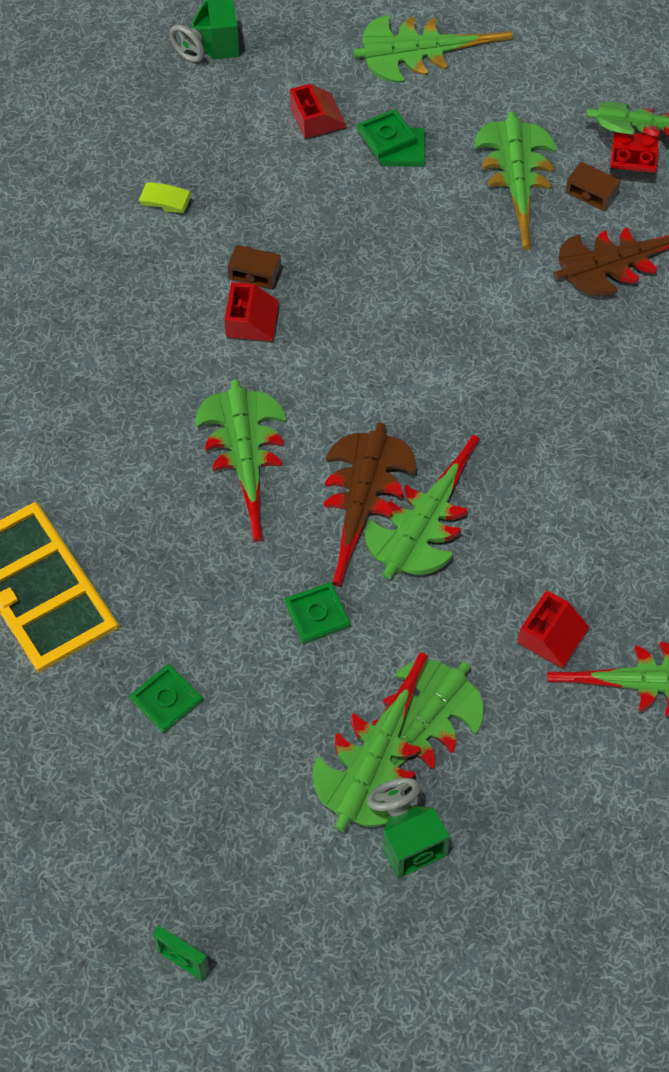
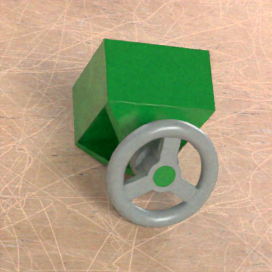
[169,0,239,62]
[367,778,450,879]

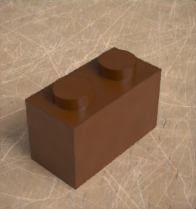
[565,162,621,212]
[227,245,281,290]

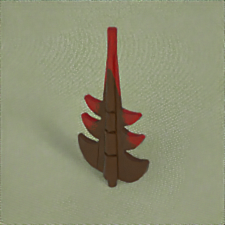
[554,228,669,296]
[323,423,416,587]

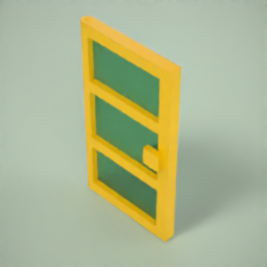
[0,502,120,673]

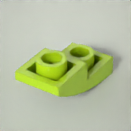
[138,182,191,213]

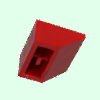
[289,83,346,139]
[609,131,659,173]
[224,282,279,341]
[518,590,589,668]

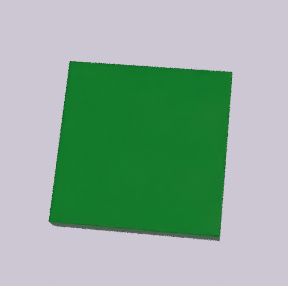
[357,109,417,159]
[380,128,425,167]
[284,582,351,645]
[128,663,204,734]
[153,925,210,981]

